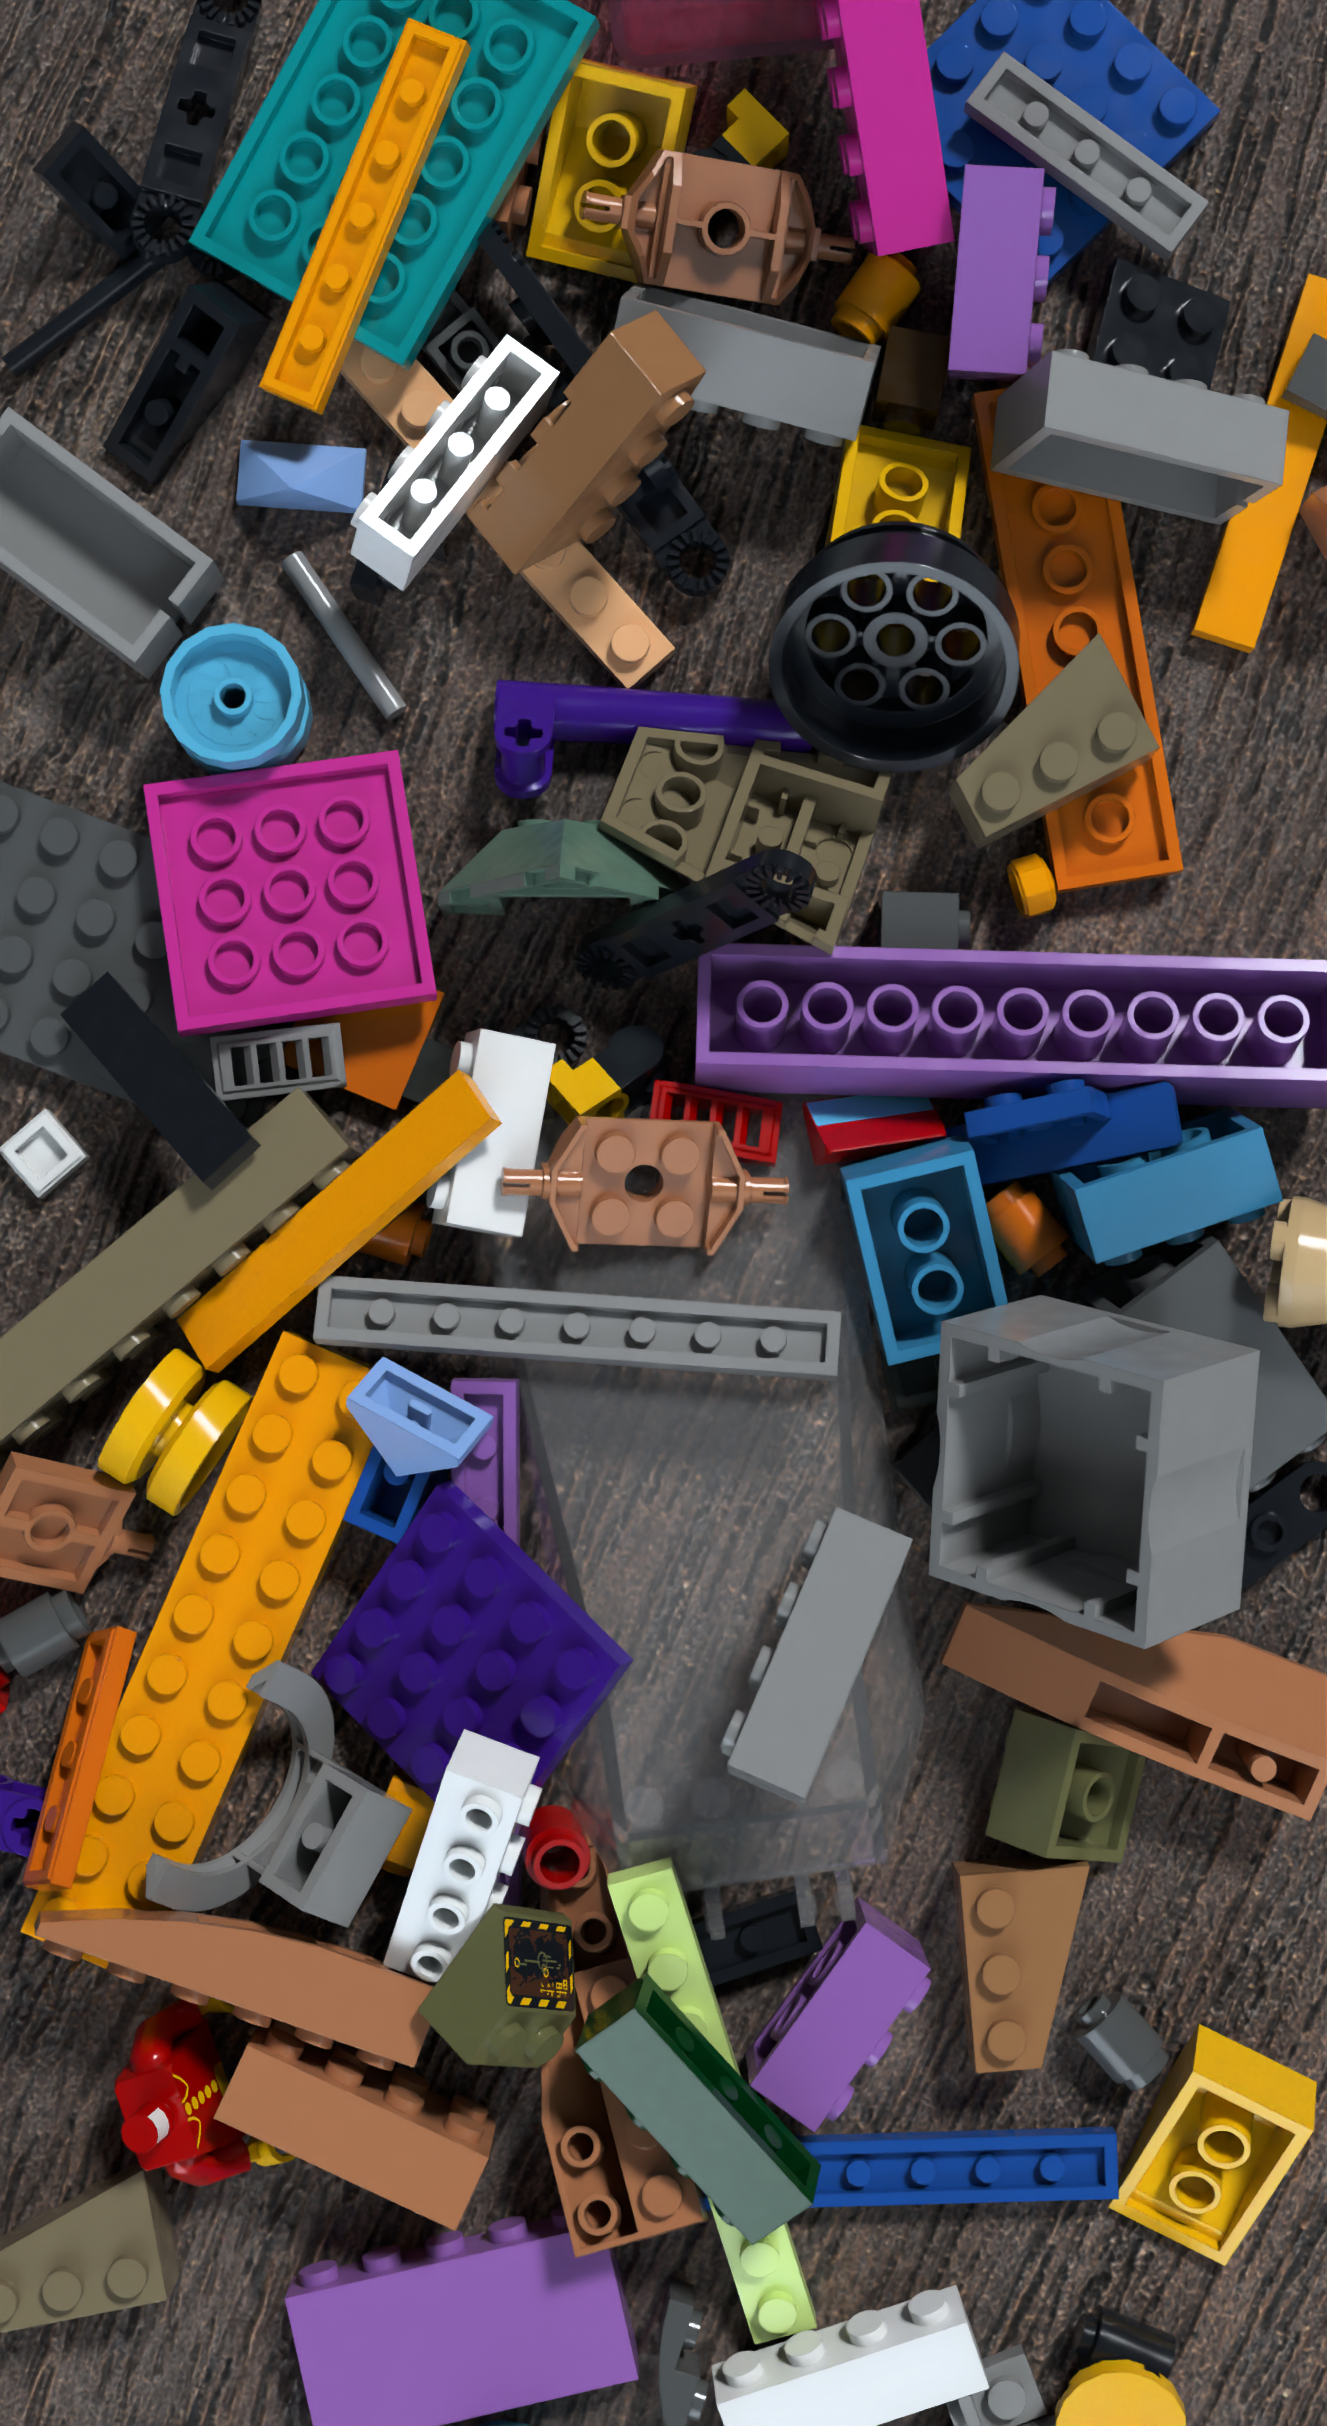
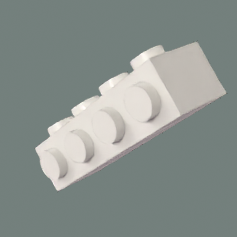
[350,334,560,591]
[383,1729,543,1985]
[712,2285,989,2426]

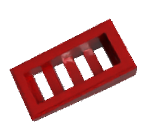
[649,1080,783,1167]

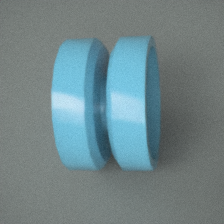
[160,623,313,775]

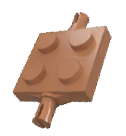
[0,1451,155,1594]

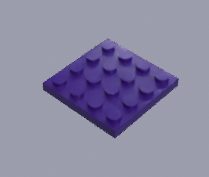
[311,1481,634,1802]

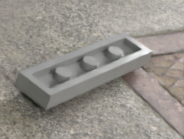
[963,51,1209,262]

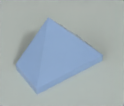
[236,440,367,513]
[346,1356,494,1477]

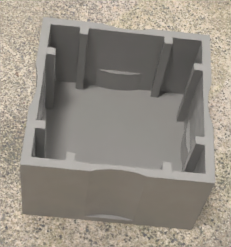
[929,1295,1260,1649]

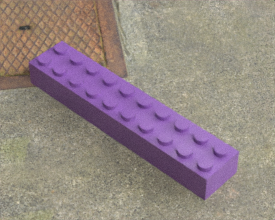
[695,943,1327,1109]

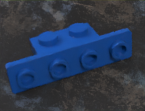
[945,1079,1183,1186]

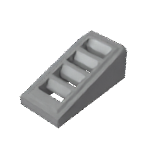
[210,1022,347,1101]

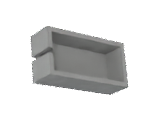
[614,282,882,447]
[990,349,1289,525]
[0,406,225,680]
[720,1507,913,1806]

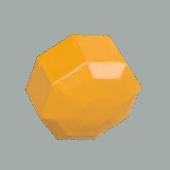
[1007,853,1056,920]

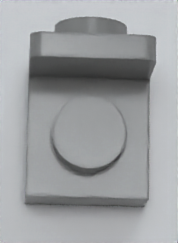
[946,2344,1047,2426]

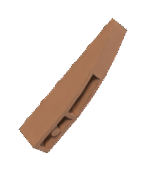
[940,1601,1327,1821]
[540,1829,710,2258]
[34,1908,435,2071]

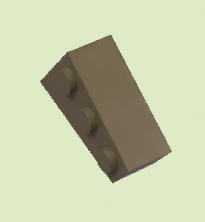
[948,633,1160,849]
[0,2160,180,2333]

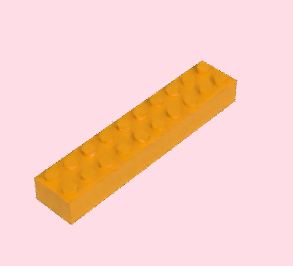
[20,1331,374,1984]

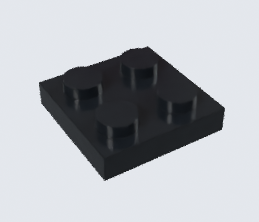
[1086,257,1231,390]

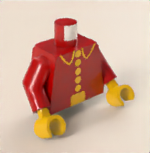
[115,1997,295,2187]

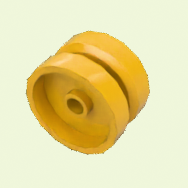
[97,1348,254,1516]

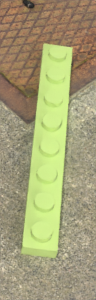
[607,1856,817,2344]

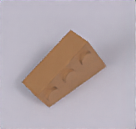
[952,1855,1090,2074]

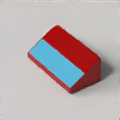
[802,1095,947,1166]

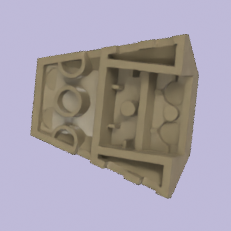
[599,726,893,955]

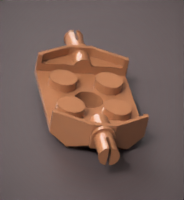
[579,149,855,306]
[501,1116,789,1256]

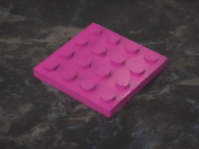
[143,750,437,1038]

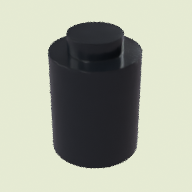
[1071,2305,1176,2379]

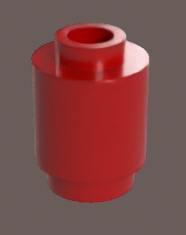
[519,1805,591,1890]

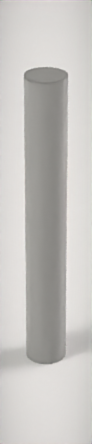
[281,551,407,721]

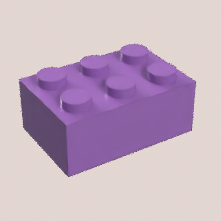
[948,164,1056,383]
[746,1896,931,2133]

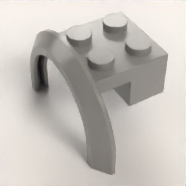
[145,1660,413,1928]

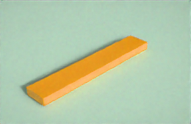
[259,18,472,415]
[1190,273,1327,653]
[177,1069,502,1373]

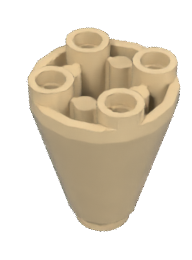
[1263,1196,1327,1328]

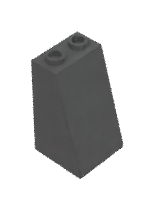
[1074,1232,1327,1493]

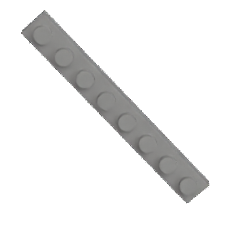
[313,1276,841,1381]

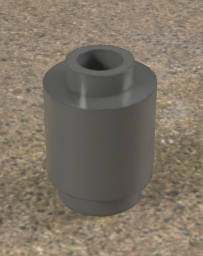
[0,1590,91,1678]
[1073,1991,1169,2091]

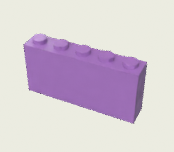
[285,2206,639,2426]

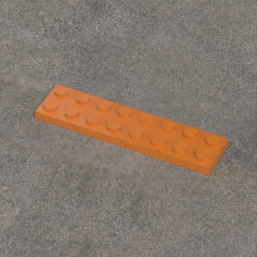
[971,388,1184,894]

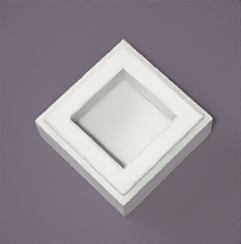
[0,1108,91,1199]

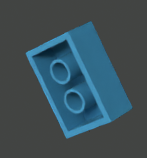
[1049,1106,1283,1266]
[838,1134,1008,1366]

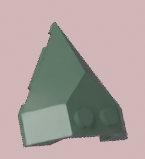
[438,819,687,915]

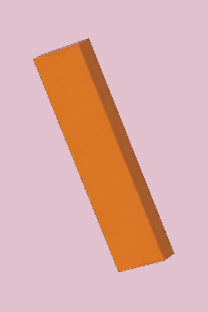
[22,1626,137,1892]

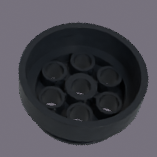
[768,521,1020,772]

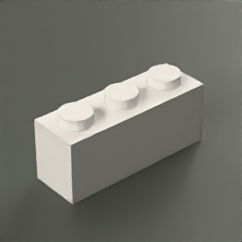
[427,1028,556,1237]

